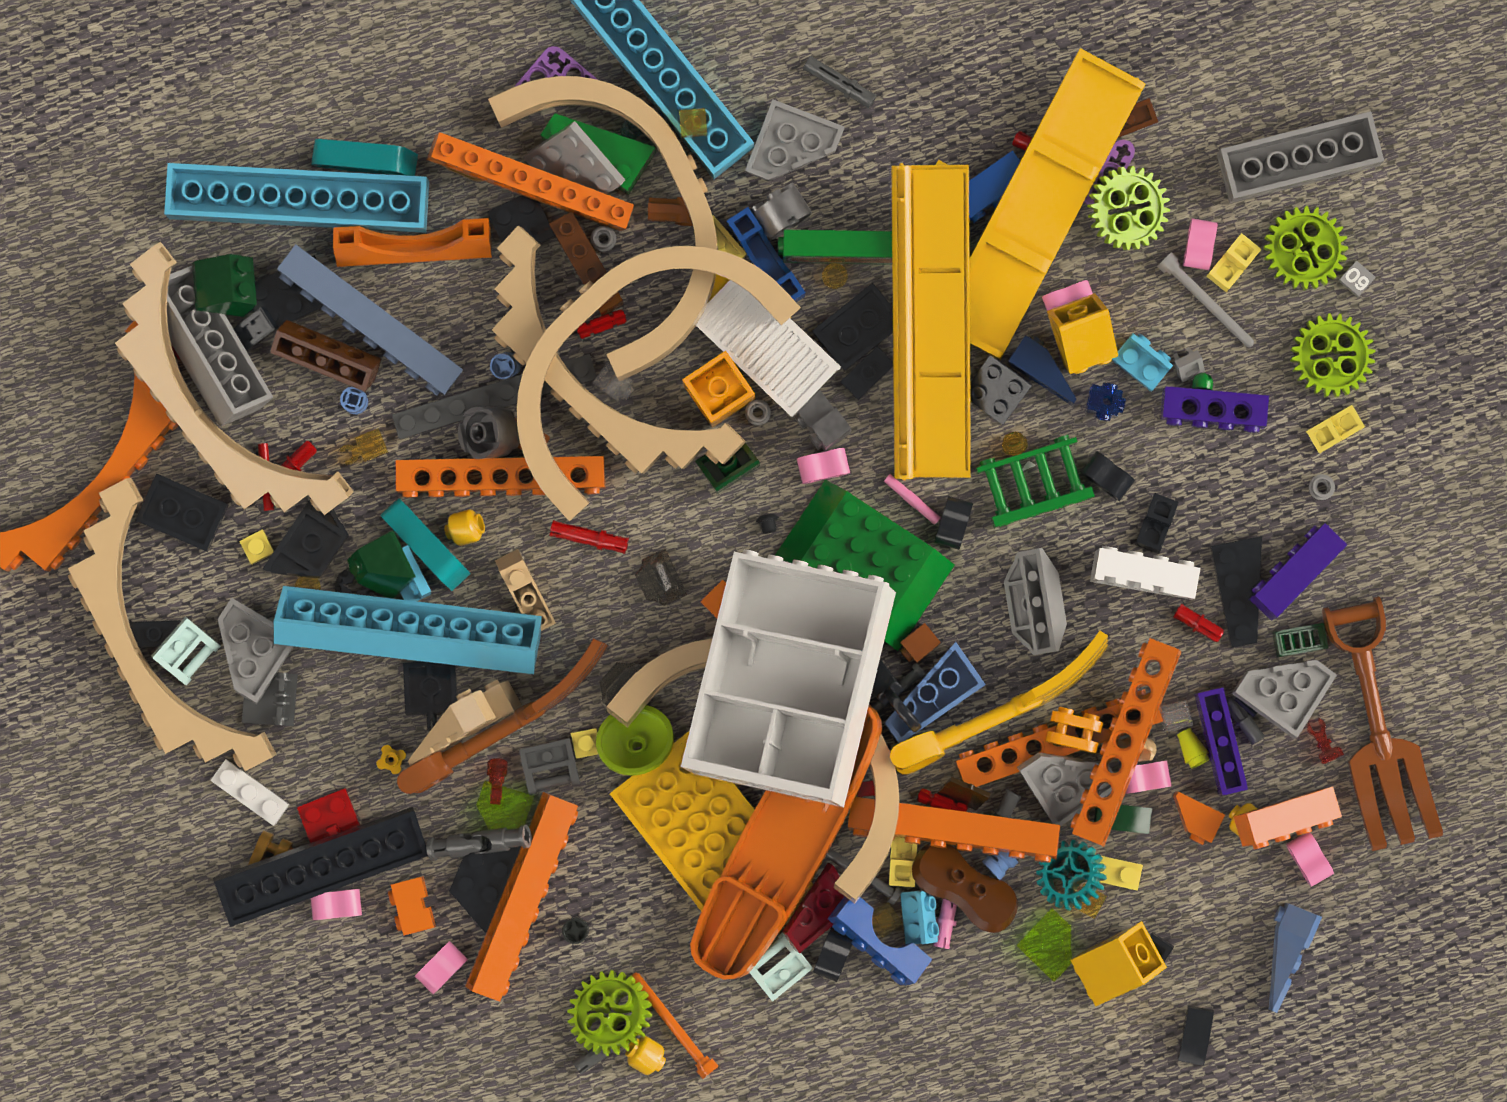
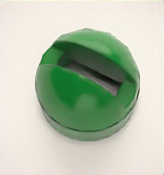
[1192,372,1213,390]

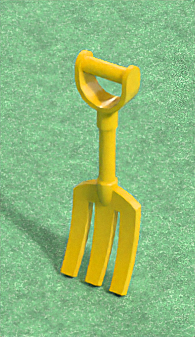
[890,631,1108,775]

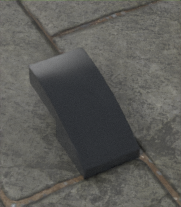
[1135,493,1179,554]
[1178,1005,1214,1066]

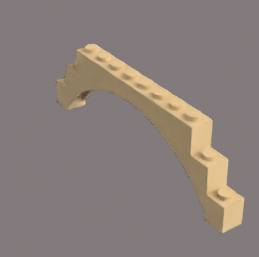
[492,226,746,474]
[115,242,354,515]
[68,478,277,771]

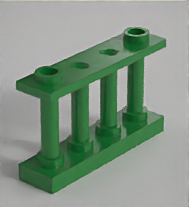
[975,435,1095,529]

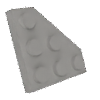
[745,99,845,181]
[523,121,625,194]
[218,598,294,705]
[1232,660,1337,739]
[1017,752,1113,826]

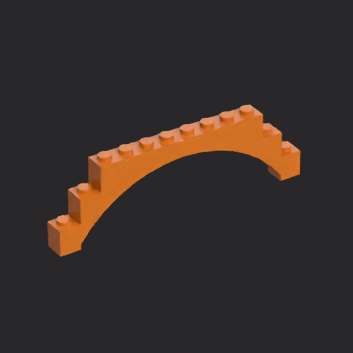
[0,321,179,572]

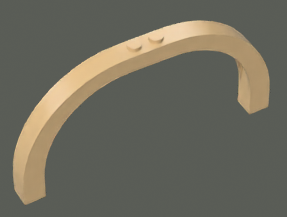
[488,76,718,381]
[517,246,801,521]
[607,639,899,904]

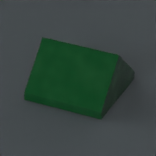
[695,433,760,494]

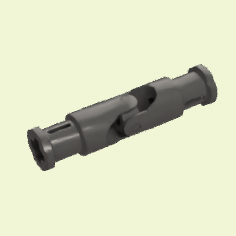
[426,825,532,861]

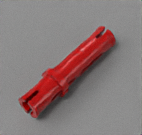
[549,520,629,554]

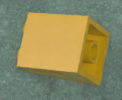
[1047,293,1118,374]
[1071,921,1167,1007]

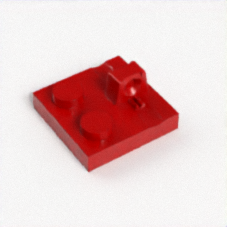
[297,788,360,843]

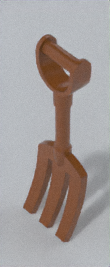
[1322,596,1443,851]
[397,638,609,794]

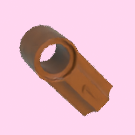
[648,197,693,226]

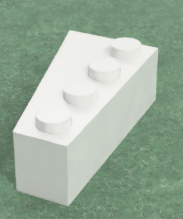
[1090,546,1200,600]

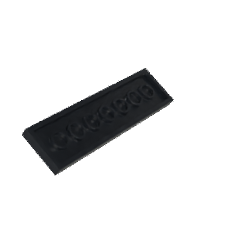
[213,807,428,927]

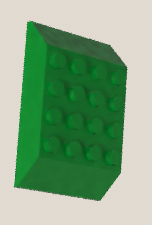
[775,479,955,651]

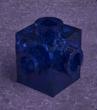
[1085,382,1126,421]

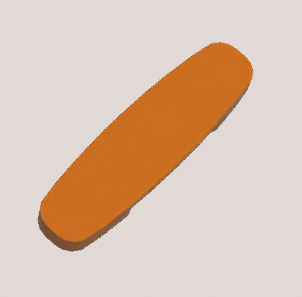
[690,705,882,980]

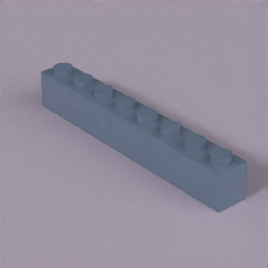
[277,244,463,396]

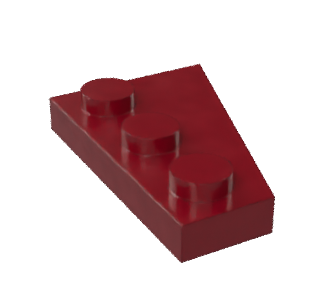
[782,863,844,953]

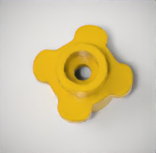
[376,745,406,774]

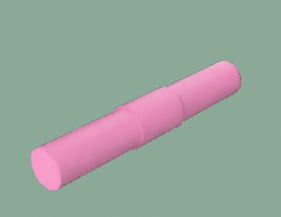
[884,474,941,525]

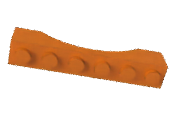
[333,218,492,267]

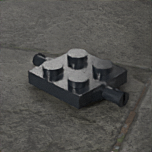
[403,661,458,731]

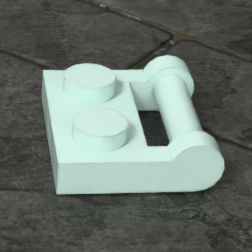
[151,616,221,686]
[750,932,813,1001]

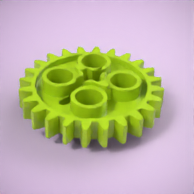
[1087,166,1170,250]
[1263,206,1348,291]
[1290,313,1376,398]
[567,970,652,1056]

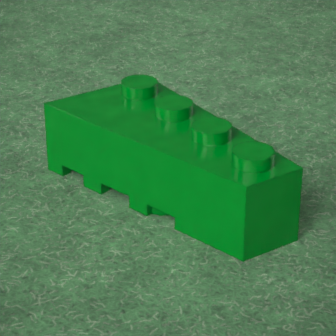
[541,113,656,195]

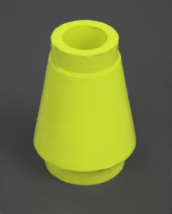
[1177,728,1210,769]

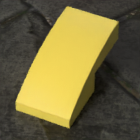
[1206,233,1261,292]
[1306,405,1365,454]
[889,837,917,887]

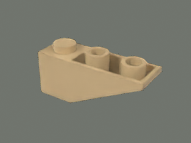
[495,549,556,631]

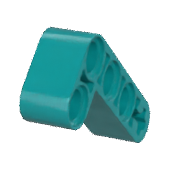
[311,139,418,176]
[380,498,471,591]

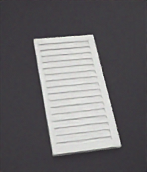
[696,280,841,417]

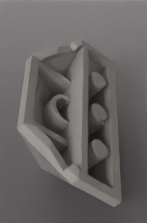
[1004,548,1067,655]

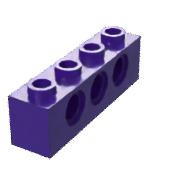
[1160,386,1269,433]

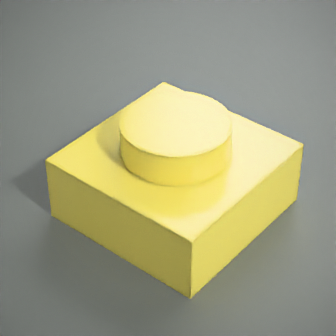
[239,529,274,565]
[571,728,598,759]

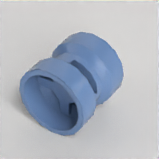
[490,352,521,379]
[340,387,369,415]
[982,852,1019,880]

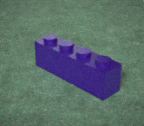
[1249,523,1347,621]
[1194,687,1248,796]

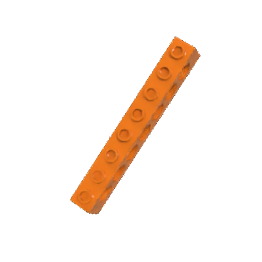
[427,132,634,231]
[396,456,605,498]
[1070,638,1181,846]
[955,689,1163,787]

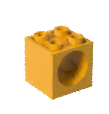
[682,351,755,428]

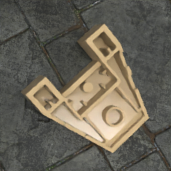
[408,679,522,766]

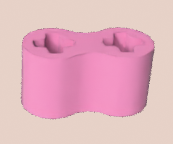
[1183,218,1217,271]
[1042,280,1093,311]
[797,448,850,484]
[1119,761,1172,794]
[1286,832,1334,887]
[311,889,362,920]
[415,941,468,995]

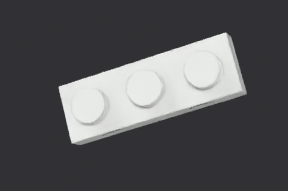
[210,759,290,826]

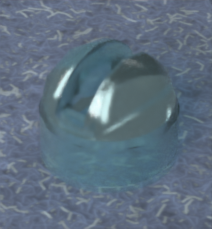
[620,120,642,140]

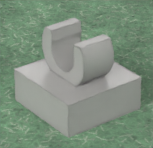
[1174,347,1205,383]

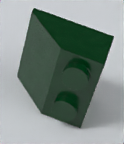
[192,254,257,317]

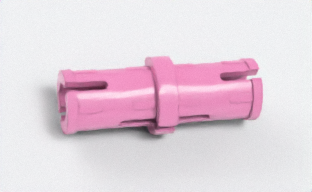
[933,899,957,949]

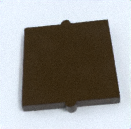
[937,777,991,810]

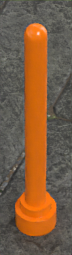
[631,973,719,1079]

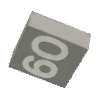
[1338,260,1376,298]

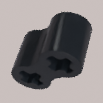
[1080,451,1135,501]
[934,496,973,550]
[813,927,853,982]

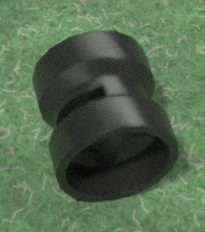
[562,917,589,944]

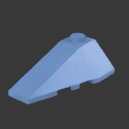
[1269,903,1322,1013]

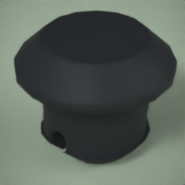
[756,514,779,534]

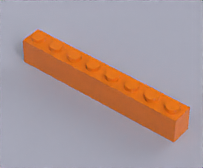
[465,792,578,1002]
[848,797,1061,863]

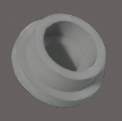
[591,226,616,252]
[745,400,771,426]
[1309,474,1335,500]

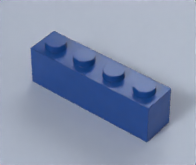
[969,150,1020,223]

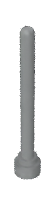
[1157,252,1254,347]

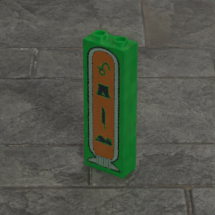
[778,230,892,265]

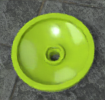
[596,705,674,776]

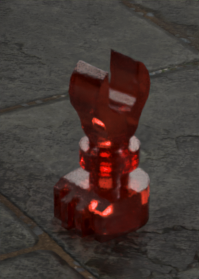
[1307,718,1344,765]
[487,758,508,805]

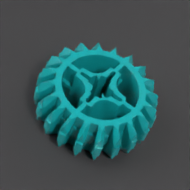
[1036,839,1107,911]

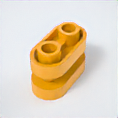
[1045,707,1103,754]

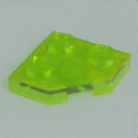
[476,781,534,830]
[1016,908,1072,982]

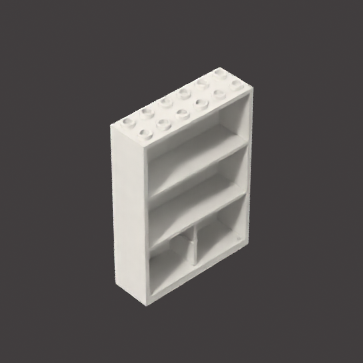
[681,550,896,808]

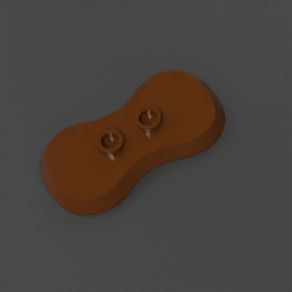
[912,843,1018,933]

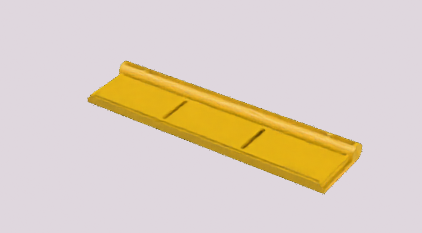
[970,48,1146,360]
[891,163,971,480]

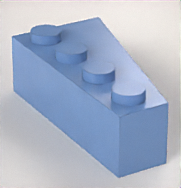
[884,642,986,744]

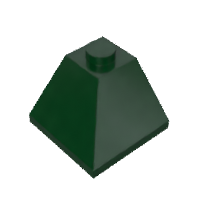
[347,531,416,599]

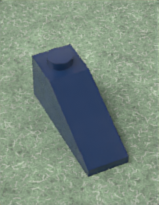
[1007,335,1076,406]

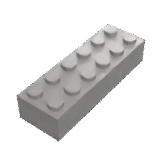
[1217,111,1384,204]
[167,266,273,427]

